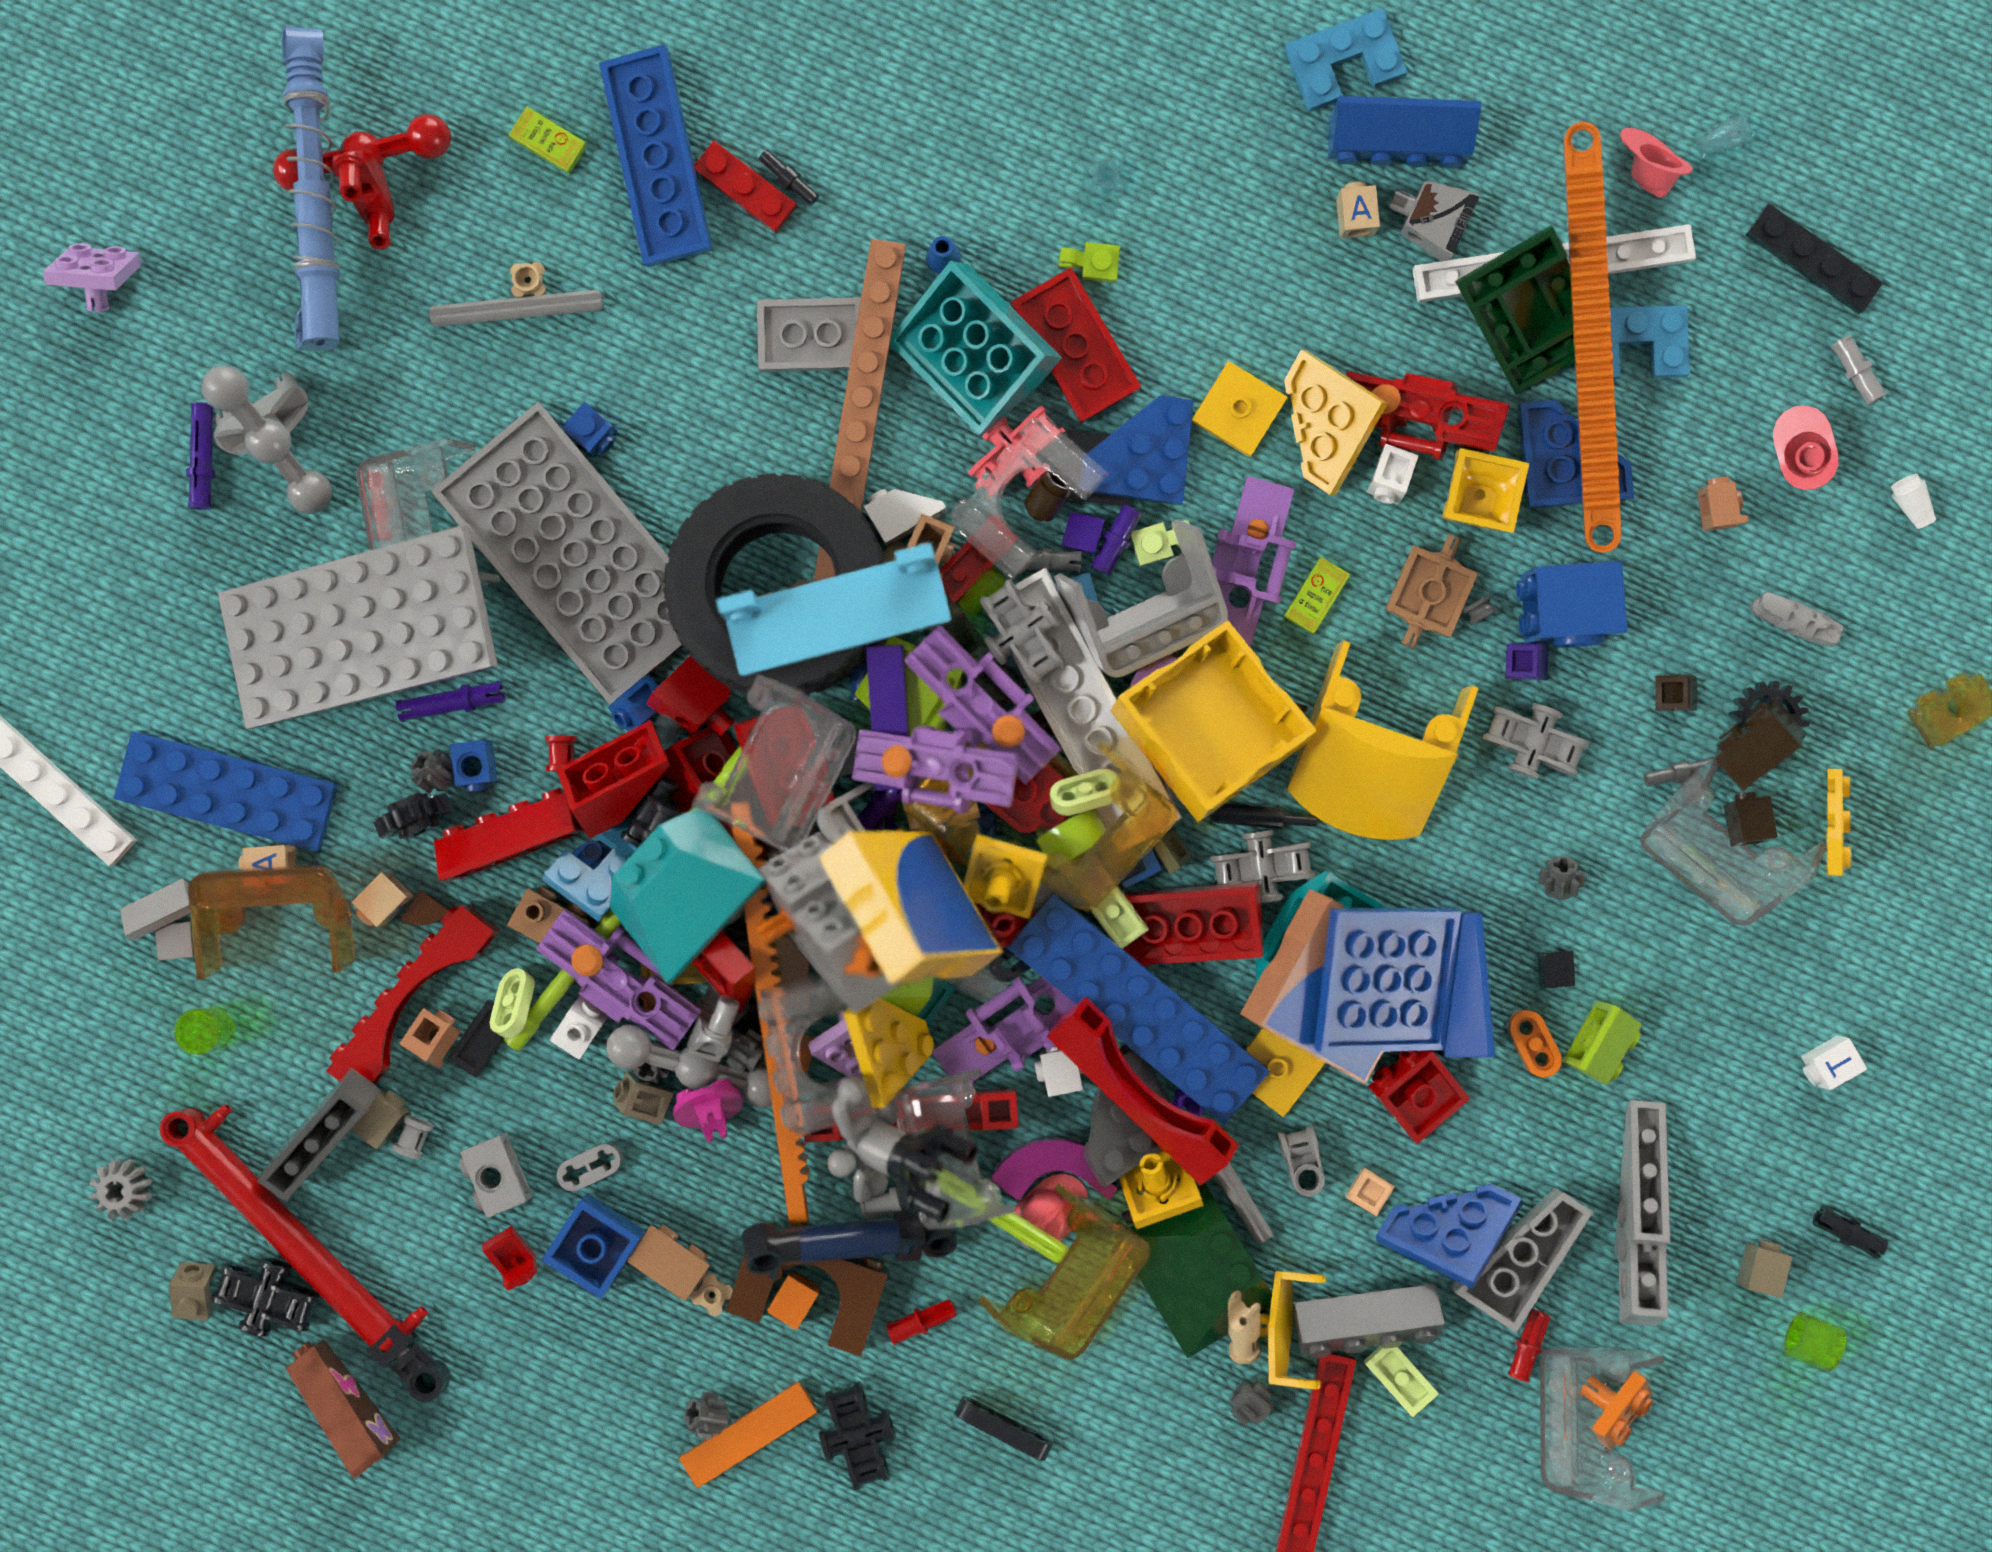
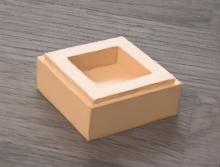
[1345,1167,1395,1217]

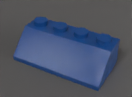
[1328,96,1482,168]
[1438,911,1495,1057]

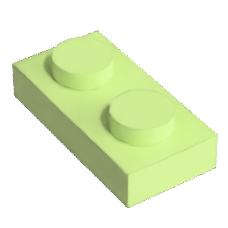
[1363,1345,1439,1417]

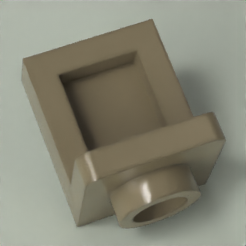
[169,1262,216,1321]

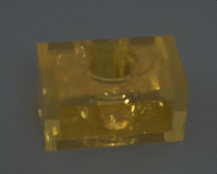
[1907,672,1992,747]

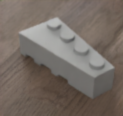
[1449,1188,1593,1333]

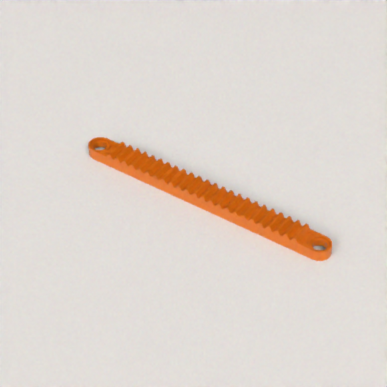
[1563,121,1621,553]
[730,801,810,1226]

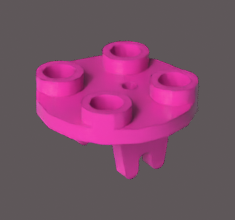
[673,1079,744,1143]

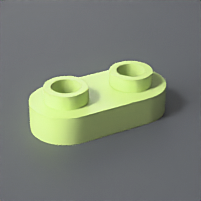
[1050,769,1121,815]
[490,968,535,1038]

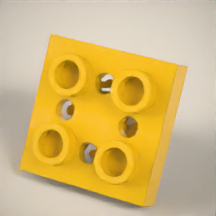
[963,834,1048,919]
[1119,1149,1204,1229]

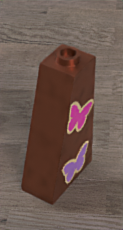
[285,1339,401,1479]

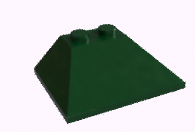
[1455,225,1575,395]
[1114,1182,1272,1359]

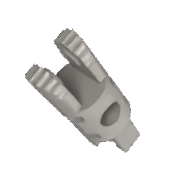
[1750,592,1843,648]

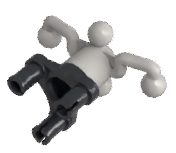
[828,1077,978,1223]

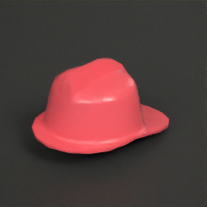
[1620,128,1693,198]
[1773,405,1839,490]
[1013,1173,1089,1247]

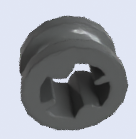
[1462,594,1498,625]

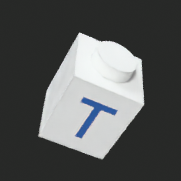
[1801,1036,1867,1090]

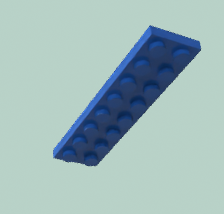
[1007,892,1270,1124]

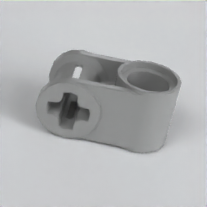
[1277,1125,1325,1196]

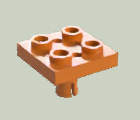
[1580,1370,1653,1451]

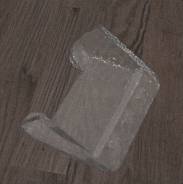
[692,674,856,852]

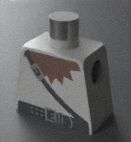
[1389,181,1480,261]

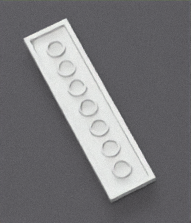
[997,568,1182,852]

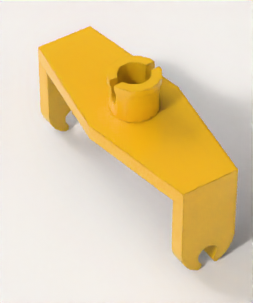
[1260,1271,1326,1389]

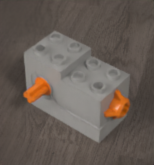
[755,832,902,1014]

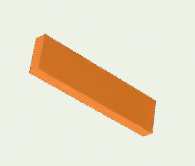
[679,1380,818,1489]

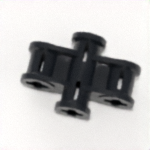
[620,775,684,848]
[210,1257,320,1337]
[819,1381,896,1491]

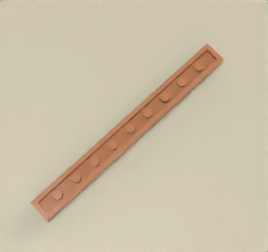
[814,238,906,581]

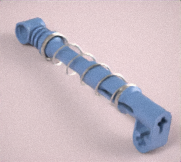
[282,26,341,351]

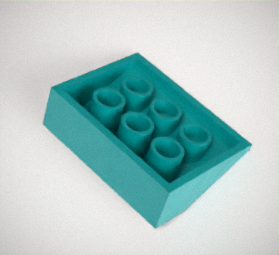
[890,260,1062,436]

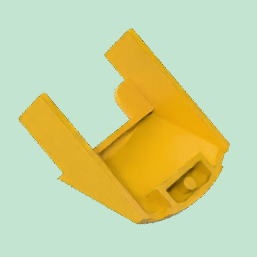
[1286,640,1478,840]

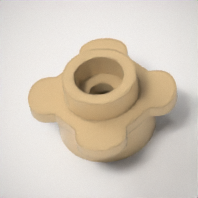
[510,262,546,298]
[691,1273,733,1316]

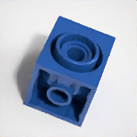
[1516,561,1627,648]

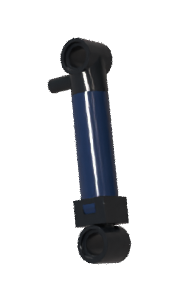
[741,1210,958,1280]

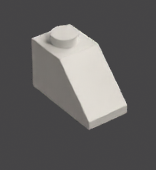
[864,489,947,547]

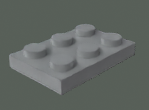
[757,297,861,372]

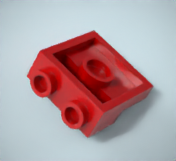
[1367,1050,1470,1144]

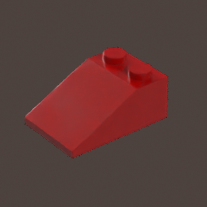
[556,720,670,839]

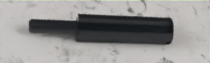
[1210,803,1318,829]

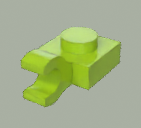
[1058,242,1120,283]

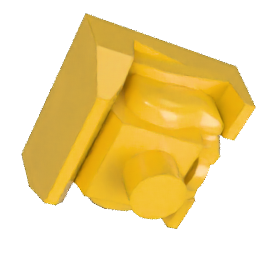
[1442,448,1529,533]

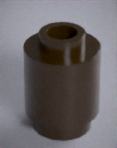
[1024,469,1072,521]

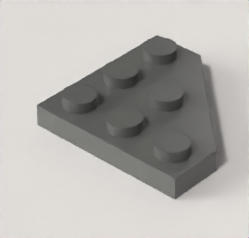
[1083,1044,1172,1187]

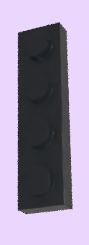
[1745,204,1883,314]

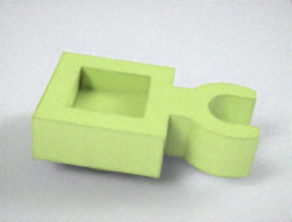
[1130,521,1189,567]

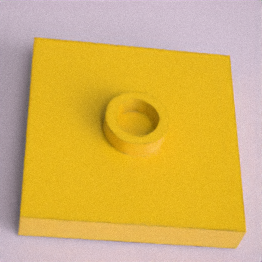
[1192,361,1288,458]
[1245,1027,1325,1118]

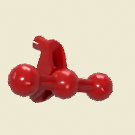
[272,114,452,249]

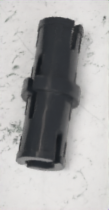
[1812,1205,1888,1259]

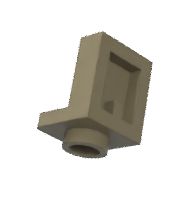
[613,1071,674,1125]

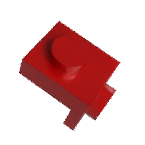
[482,1226,537,1291]

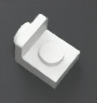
[1366,444,1419,504]

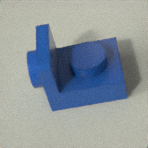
[561,402,618,457]
[608,674,658,731]

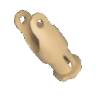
[1228,1290,1260,1364]

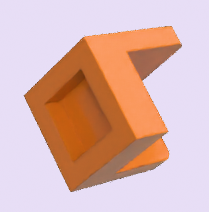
[767,1269,821,1331]

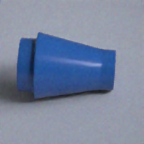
[926,236,961,274]

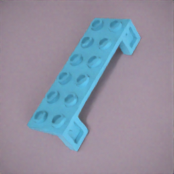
[716,543,951,676]

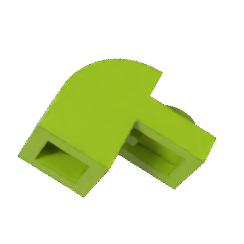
[1036,809,1112,870]

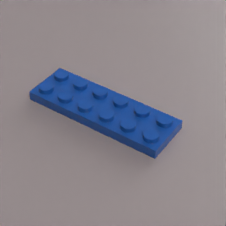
[599,44,713,268]
[113,731,338,851]

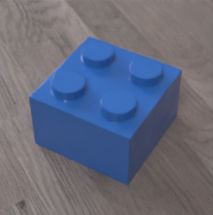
[542,1194,647,1299]

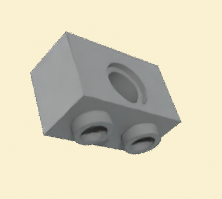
[459,1132,533,1218]

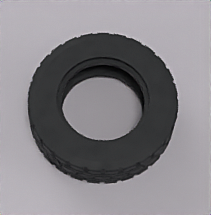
[663,473,886,700]

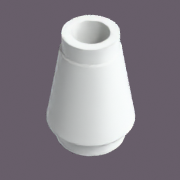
[1891,474,1936,529]

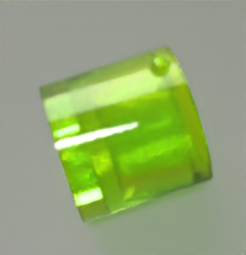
[174,1006,235,1055]
[1784,1312,1847,1372]

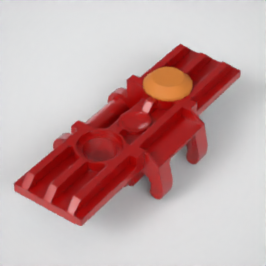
[1345,371,1510,460]

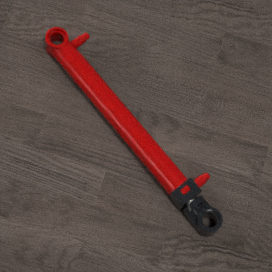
[159,1104,451,1402]

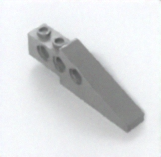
[1614,1100,1670,1326]

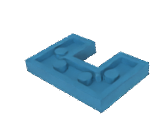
[1284,8,1407,112]
[1610,305,1690,380]
[542,818,638,922]

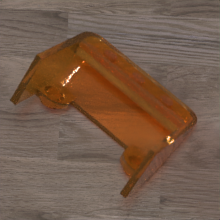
[188,865,355,980]

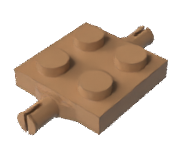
[1384,534,1478,649]

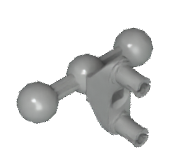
[201,365,332,514]
[606,984,772,1108]

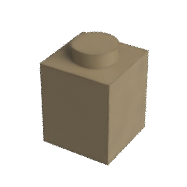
[351,1090,411,1149]
[1737,1239,1792,1298]

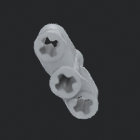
[980,579,1066,685]
[1482,703,1589,780]
[1210,830,1316,903]

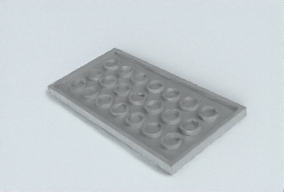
[431,402,683,705]
[218,525,498,729]

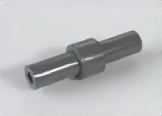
[1643,758,1717,787]

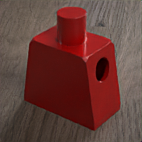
[646,656,735,736]

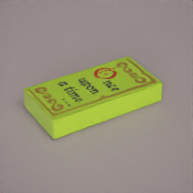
[508,106,587,175]
[1283,556,1351,635]

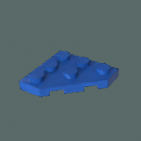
[1080,395,1194,505]
[1517,400,1634,509]
[1376,1184,1522,1289]

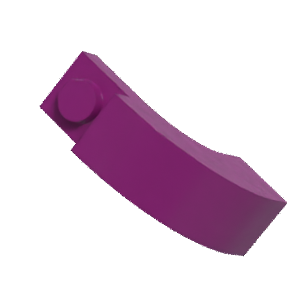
[990,1136,1118,1201]

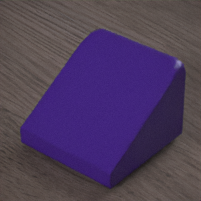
[1061,512,1105,556]
[1505,644,1549,681]

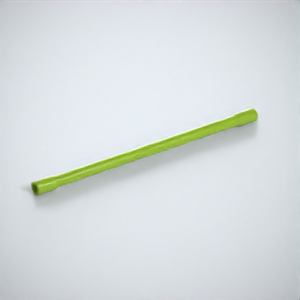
[504,746,748,1051]

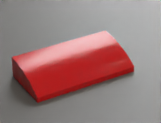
[1123,882,1263,965]
[691,930,755,1015]

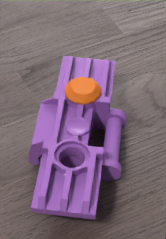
[536,909,702,1050]

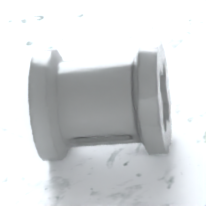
[391,1115,435,1160]

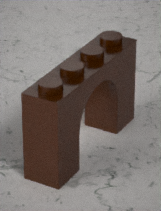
[726,1222,889,1357]

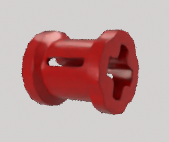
[545,736,577,772]

